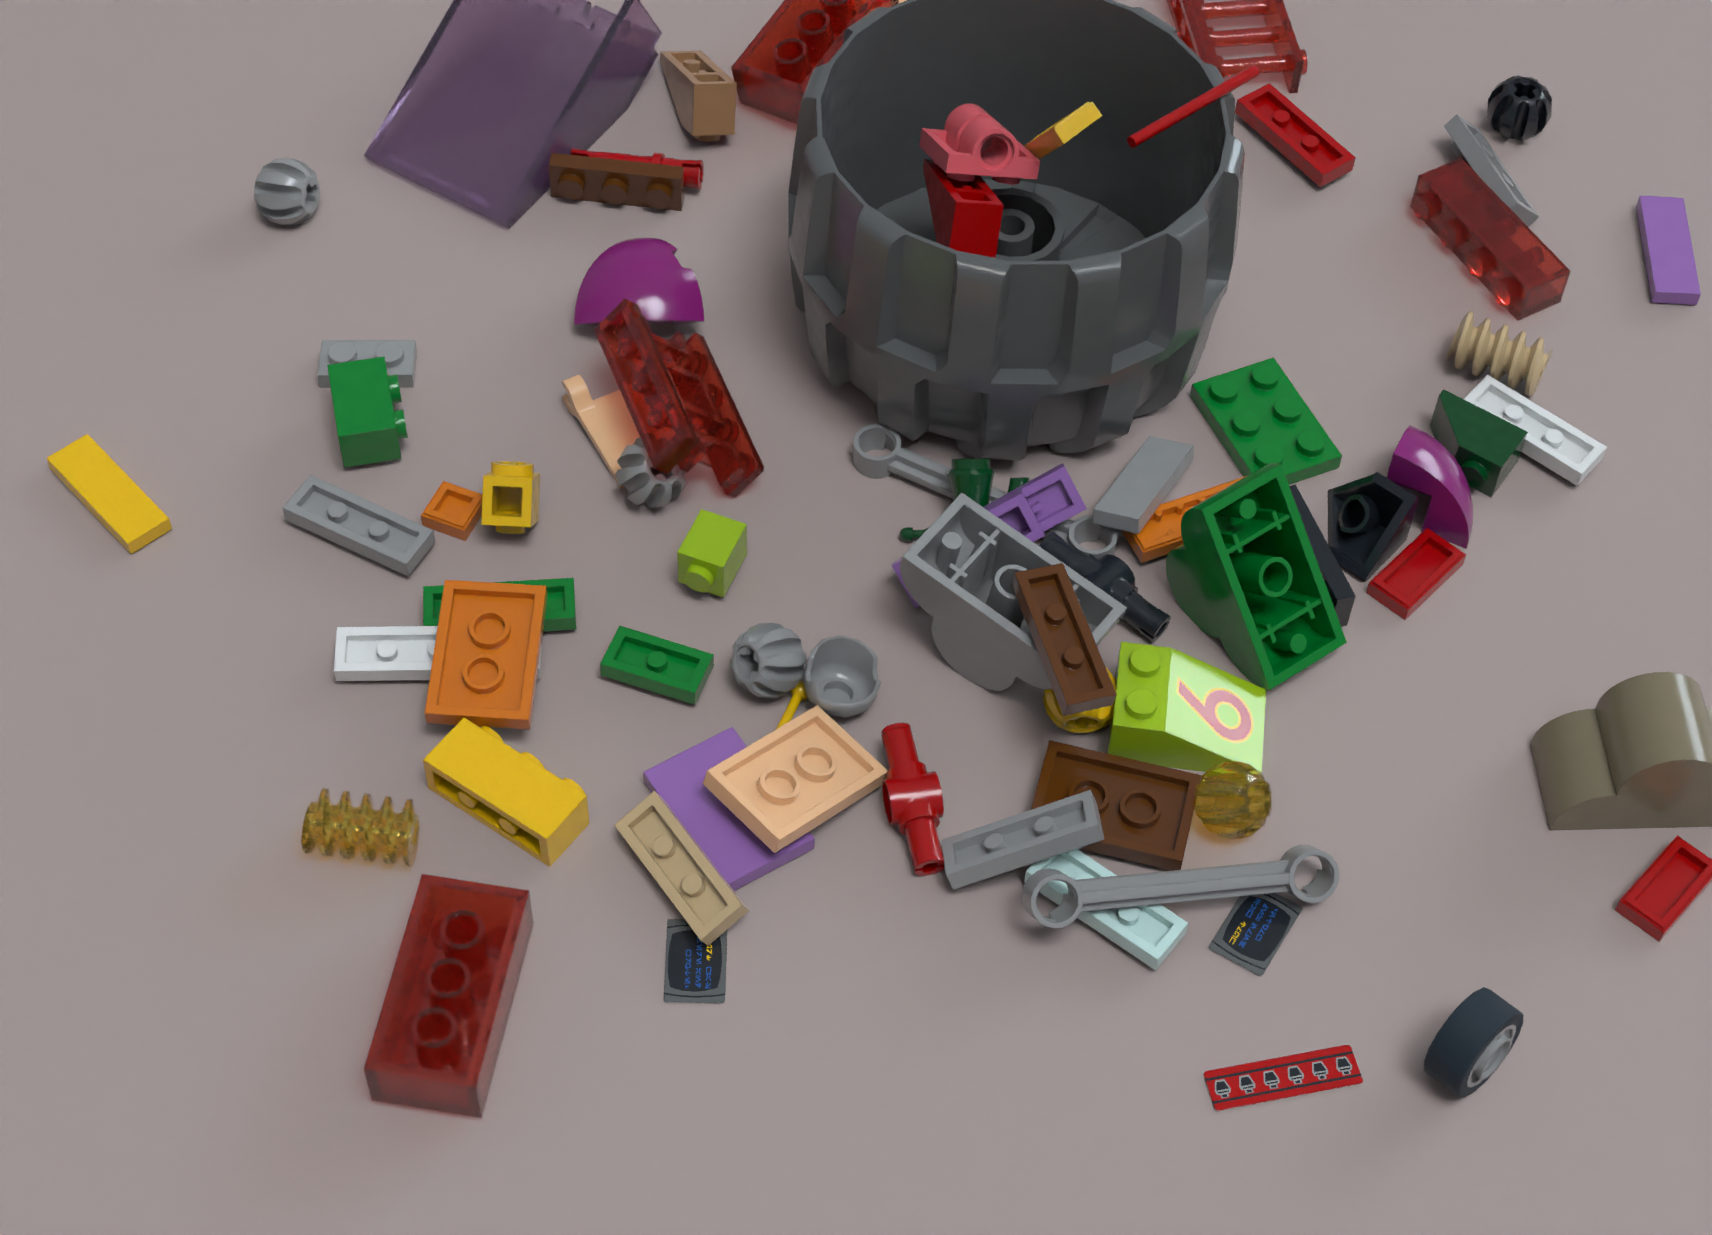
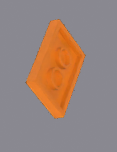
[425,580,548,730]

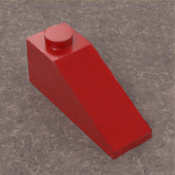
[923,159,1004,258]

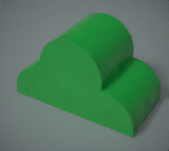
[1166,463,1347,690]

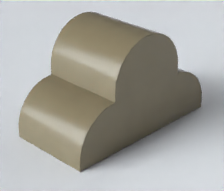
[1530,672,1712,831]

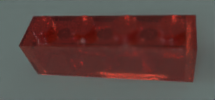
[1410,158,1571,321]

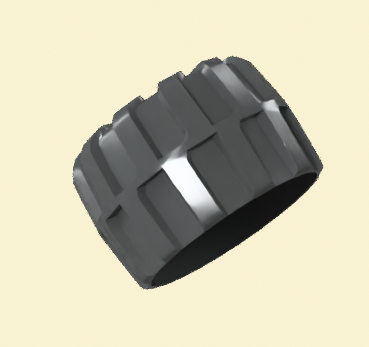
[788,0,1245,461]

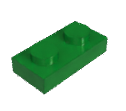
[600,626,714,705]

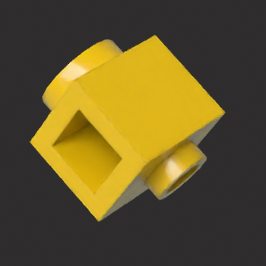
[481,461,540,534]

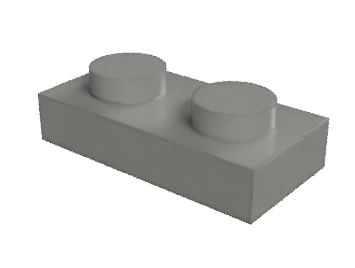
[318,340,417,388]

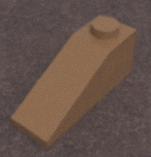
[660,50,737,141]

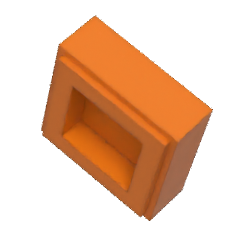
[421,481,482,541]

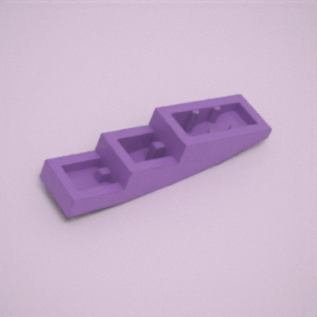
[892,463,1087,608]

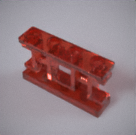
[594,298,764,498]

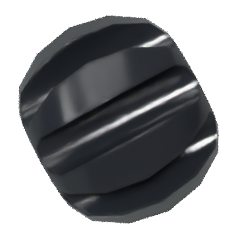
[1487,75,1552,141]

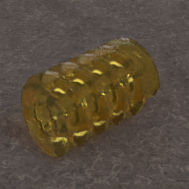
[301,788,420,867]

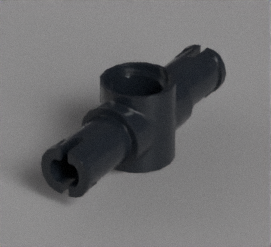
[1039,531,1171,642]

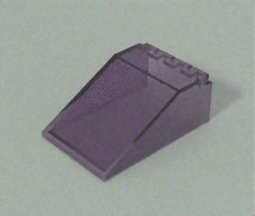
[364,0,662,229]

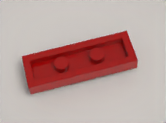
[1235,83,1356,188]

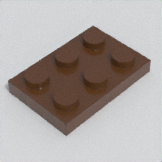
[1031,740,1202,871]

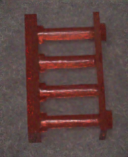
[1167,0,1308,93]

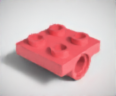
[919,104,1040,185]

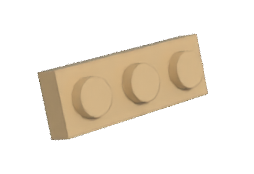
[614,791,749,946]

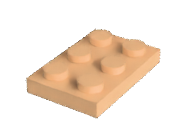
[703,705,888,853]

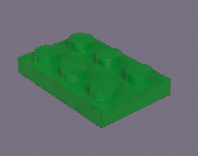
[1190,357,1342,485]

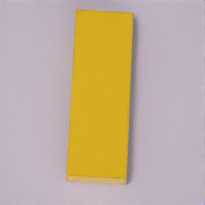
[1024,101,1102,159]
[46,434,172,554]

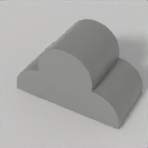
[900,493,1127,691]

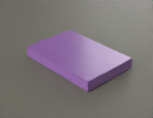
[643,727,815,891]

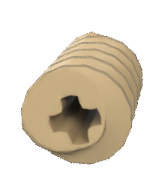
[1446,311,1553,396]

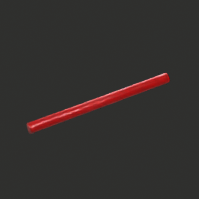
[1127,65,1259,148]

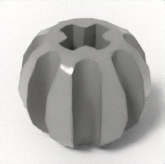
[254,158,320,225]
[615,436,689,508]
[730,623,807,698]

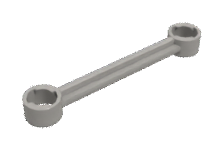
[853,424,1118,559]
[1022,845,1339,928]

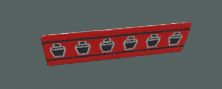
[1204,1045,1363,1111]

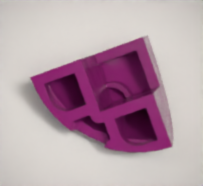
[574,238,704,326]
[1387,425,1473,549]

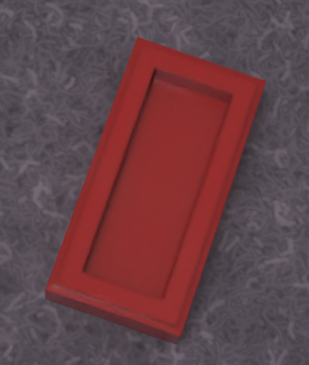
[1366,528,1466,620]
[1615,835,1712,942]

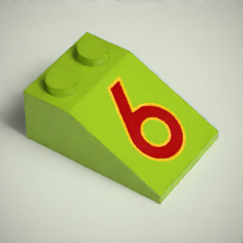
[1107,642,1266,779]

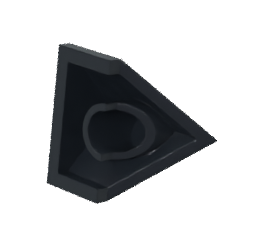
[1328,472,1419,581]

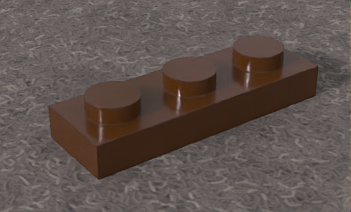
[548,153,685,211]
[1011,563,1117,716]

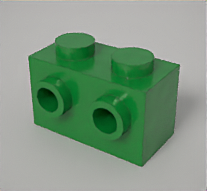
[327,356,408,467]

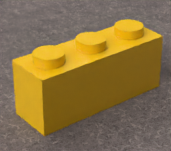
[423,718,590,867]

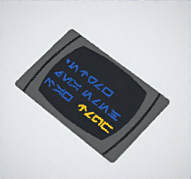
[1208,893,1303,976]
[664,919,728,1003]

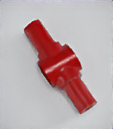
[881,722,945,876]

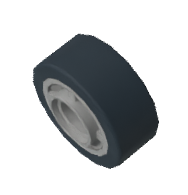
[1424,987,1524,1098]

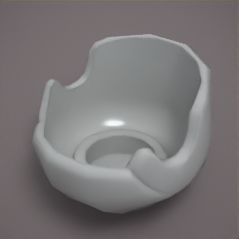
[803,635,881,718]

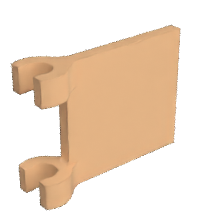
[562,347,705,489]

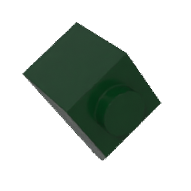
[1430,389,1528,498]

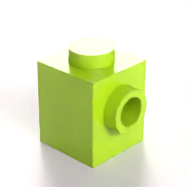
[677,509,747,598]

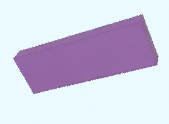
[1636,195,1701,305]

